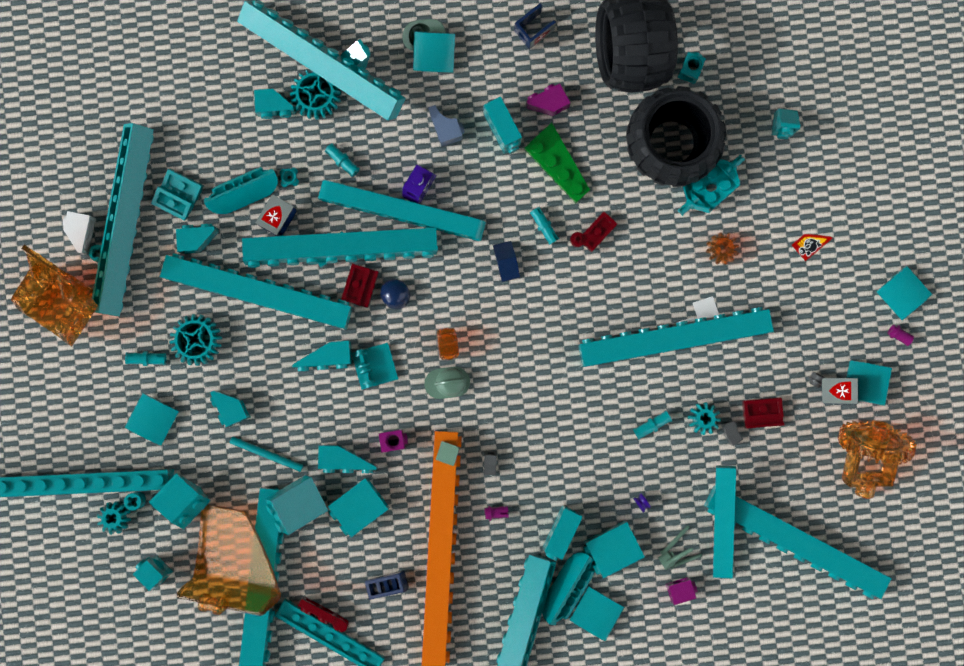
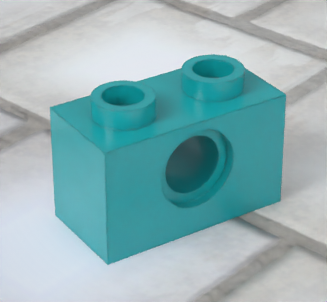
[133,555,173,591]

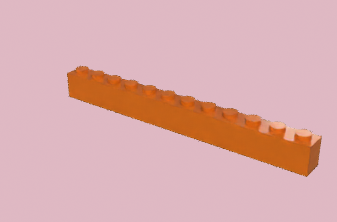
[422,431,462,666]

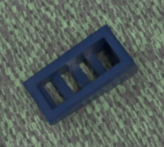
[364,570,409,600]

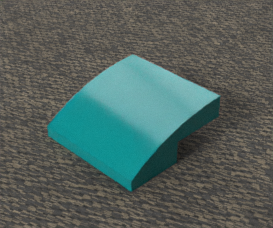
[413,31,455,72]
[151,169,204,221]
[876,265,932,320]
[846,360,892,406]
[125,393,179,446]
[570,586,625,641]

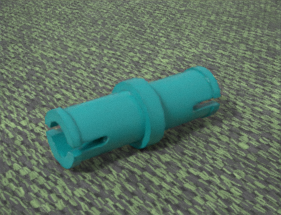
[324,143,360,177]
[530,206,560,245]
[125,351,167,366]
[633,411,672,440]

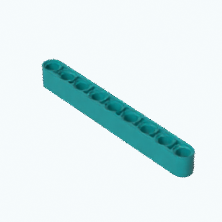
[318,180,486,241]

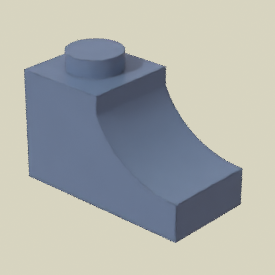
[428,105,465,147]

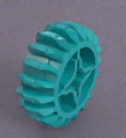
[290,69,342,120]
[169,314,222,366]

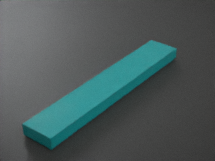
[713,465,736,579]
[275,598,385,666]

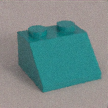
[149,473,210,529]

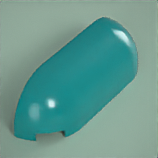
[204,167,278,214]
[542,553,594,625]

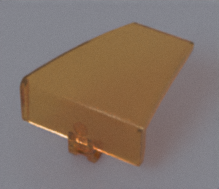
[176,504,281,616]

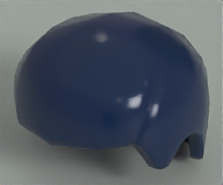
[380,279,411,310]

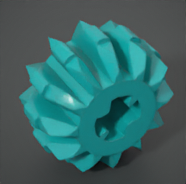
[687,402,721,435]
[96,501,131,535]

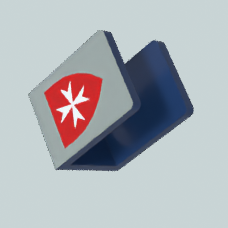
[514,3,556,50]
[255,195,297,236]
[822,378,858,404]

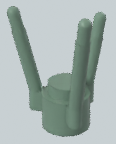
[658,525,702,571]

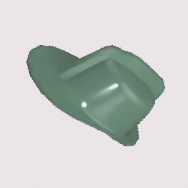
[402,19,446,51]
[424,367,470,399]

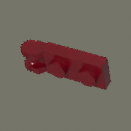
[298,596,349,633]

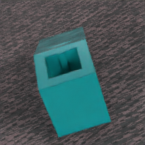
[292,341,352,371]
[318,445,378,473]

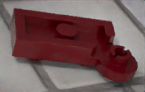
[570,211,618,253]

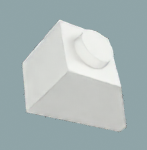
[63,211,96,255]

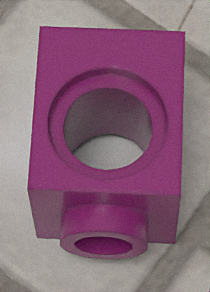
[378,429,408,453]
[666,577,698,605]

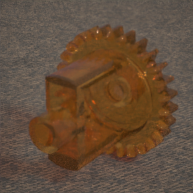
[838,420,917,499]

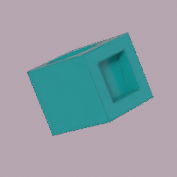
[677,52,706,84]

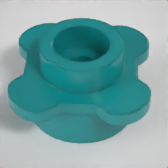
[279,167,299,187]

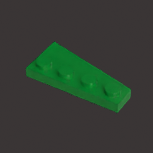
[524,123,590,204]

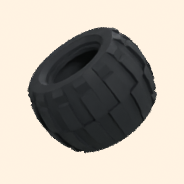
[595,0,678,93]
[626,86,727,187]

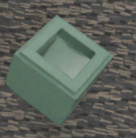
[435,441,460,466]

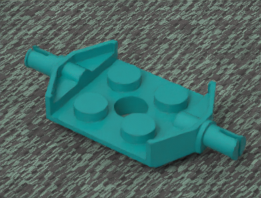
[678,154,745,216]

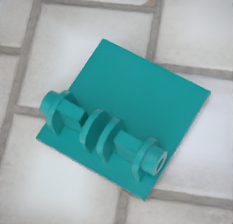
[351,343,398,390]

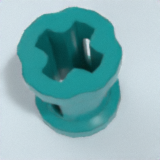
[124,492,146,511]

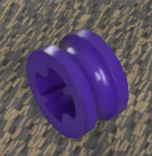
[633,493,651,513]

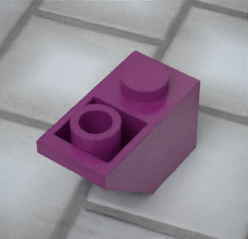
[525,83,570,116]

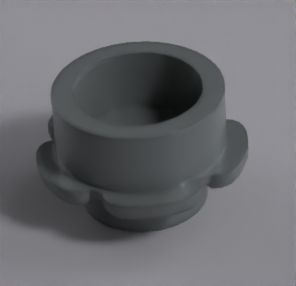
[808,372,825,388]

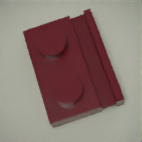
[341,263,379,308]
[742,398,785,429]

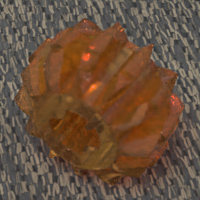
[706,232,739,265]
[436,328,459,360]

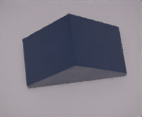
[493,241,520,282]

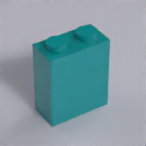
[483,96,522,154]
[265,475,328,535]
[328,477,390,537]
[543,505,583,561]
[583,520,645,578]

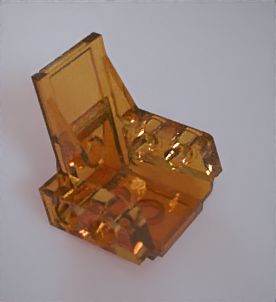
[11,245,98,347]

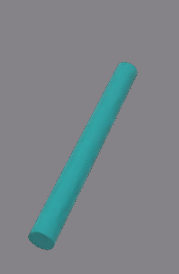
[230,436,304,472]

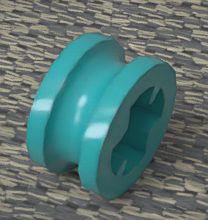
[89,245,102,262]

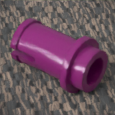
[887,324,914,346]
[484,505,509,521]

